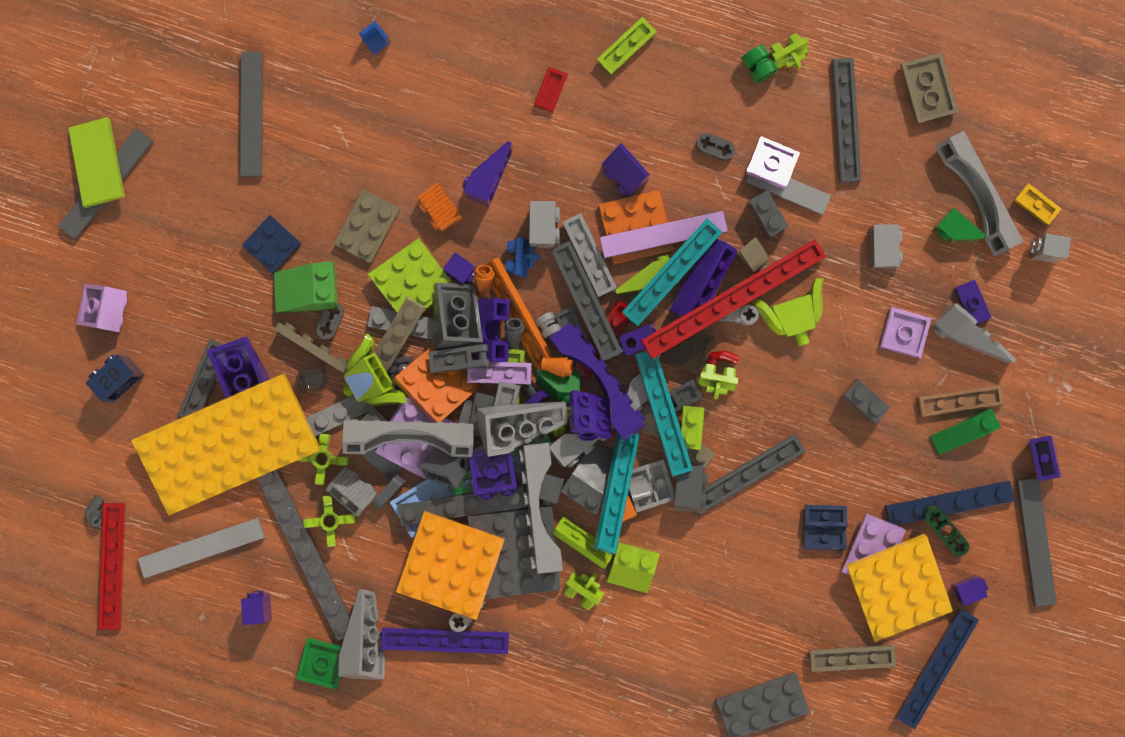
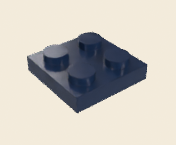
[242,215,302,274]

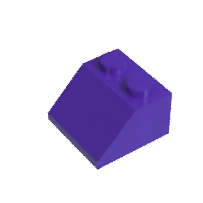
[601,143,650,197]

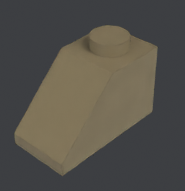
[736,237,769,274]

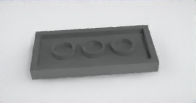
[716,672,810,737]

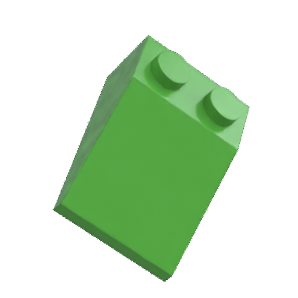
[274,261,339,314]

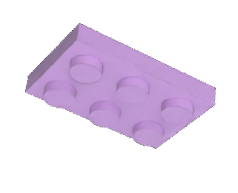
[841,513,906,575]

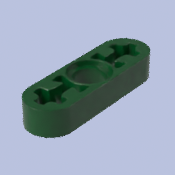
[923,505,969,556]

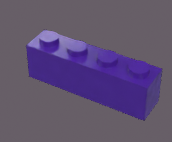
[670,239,738,317]

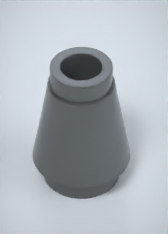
[504,318,525,350]

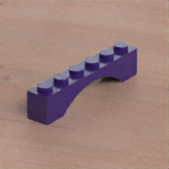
[550,323,645,442]

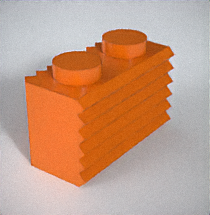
[417,182,463,233]

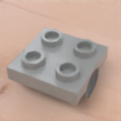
[629,459,675,512]

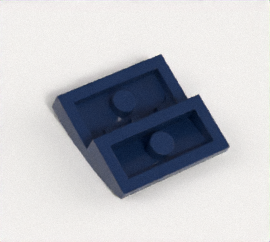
[803,505,848,551]

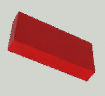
[534,66,568,113]

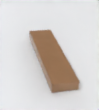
[917,384,1004,417]

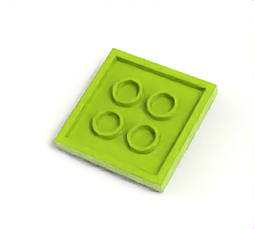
[368,238,453,313]

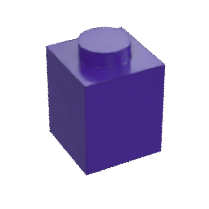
[443,252,476,284]
[952,575,988,606]

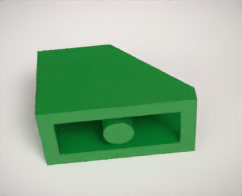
[933,208,985,242]
[536,369,580,404]

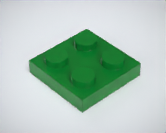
[296,637,342,690]

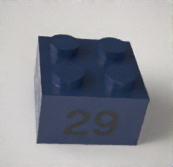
[86,354,145,403]

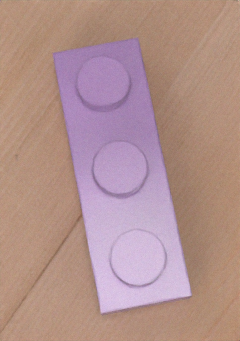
[467,362,532,385]

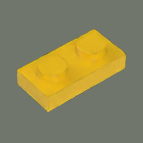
[1014,183,1061,226]

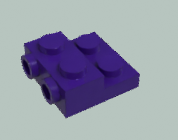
[469,450,518,500]

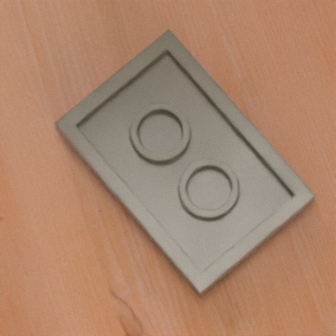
[900,53,958,125]
[334,189,400,264]

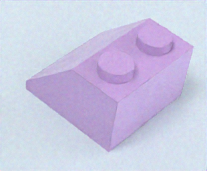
[76,284,127,332]

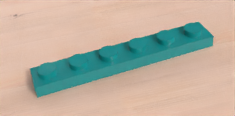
[622,218,722,327]
[635,351,693,477]
[594,433,640,554]

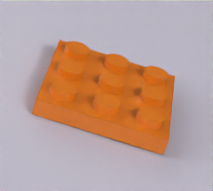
[599,190,674,266]
[393,345,481,423]

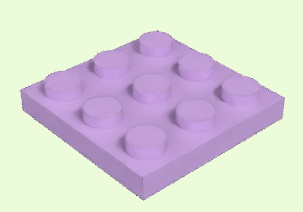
[373,397,453,479]

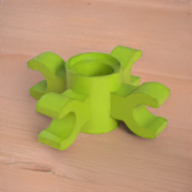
[297,434,349,485]
[303,495,355,547]

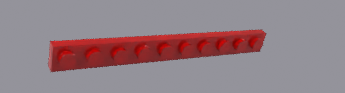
[640,239,826,360]

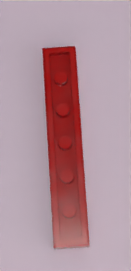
[98,503,126,630]

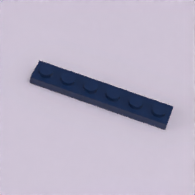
[885,480,1014,525]
[895,608,979,729]

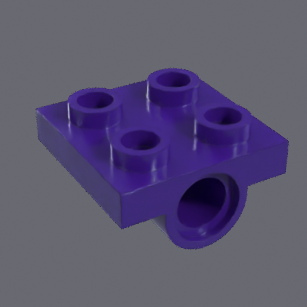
[569,390,612,441]

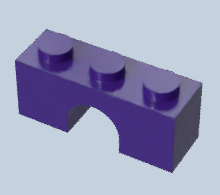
[476,298,510,362]

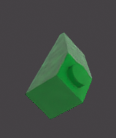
[929,409,1001,455]

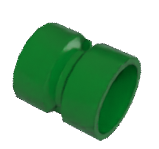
[740,44,779,84]

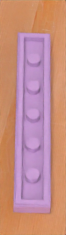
[600,211,728,258]

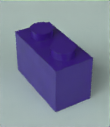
[1030,436,1062,481]
[241,590,272,625]

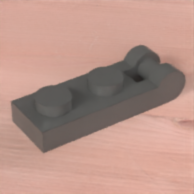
[428,345,490,374]

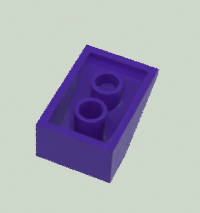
[462,141,513,207]
[207,336,270,398]

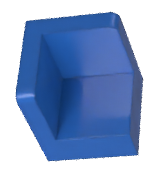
[359,21,390,55]

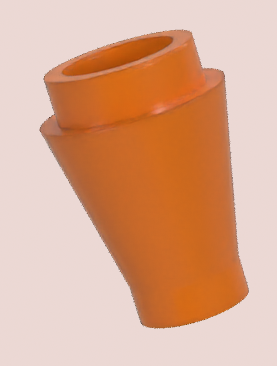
[474,265,495,297]
[541,357,573,378]

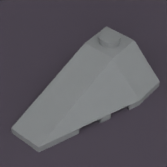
[931,303,1016,364]
[477,402,567,457]
[338,589,385,680]

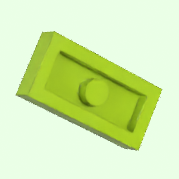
[681,406,704,450]

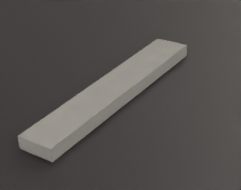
[138,518,265,578]

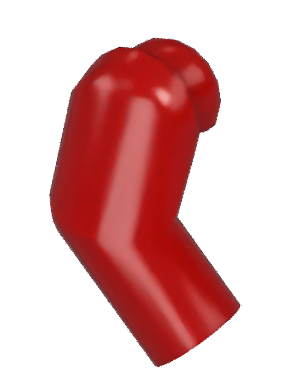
[707,350,739,366]

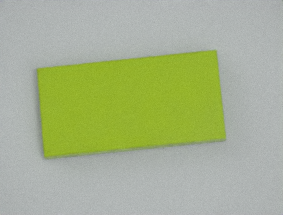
[68,117,125,208]

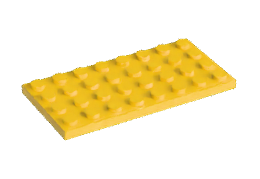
[131,373,321,516]

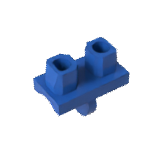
[506,237,541,277]

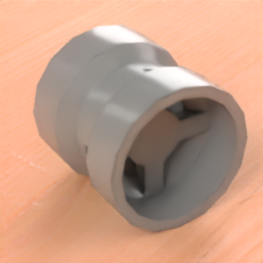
[534,312,561,340]

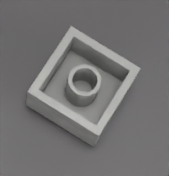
[529,201,560,249]

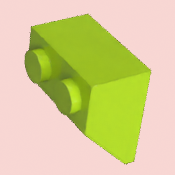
[607,541,660,593]

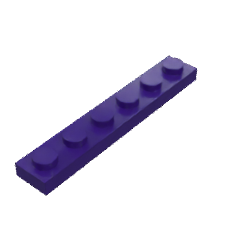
[381,627,509,654]

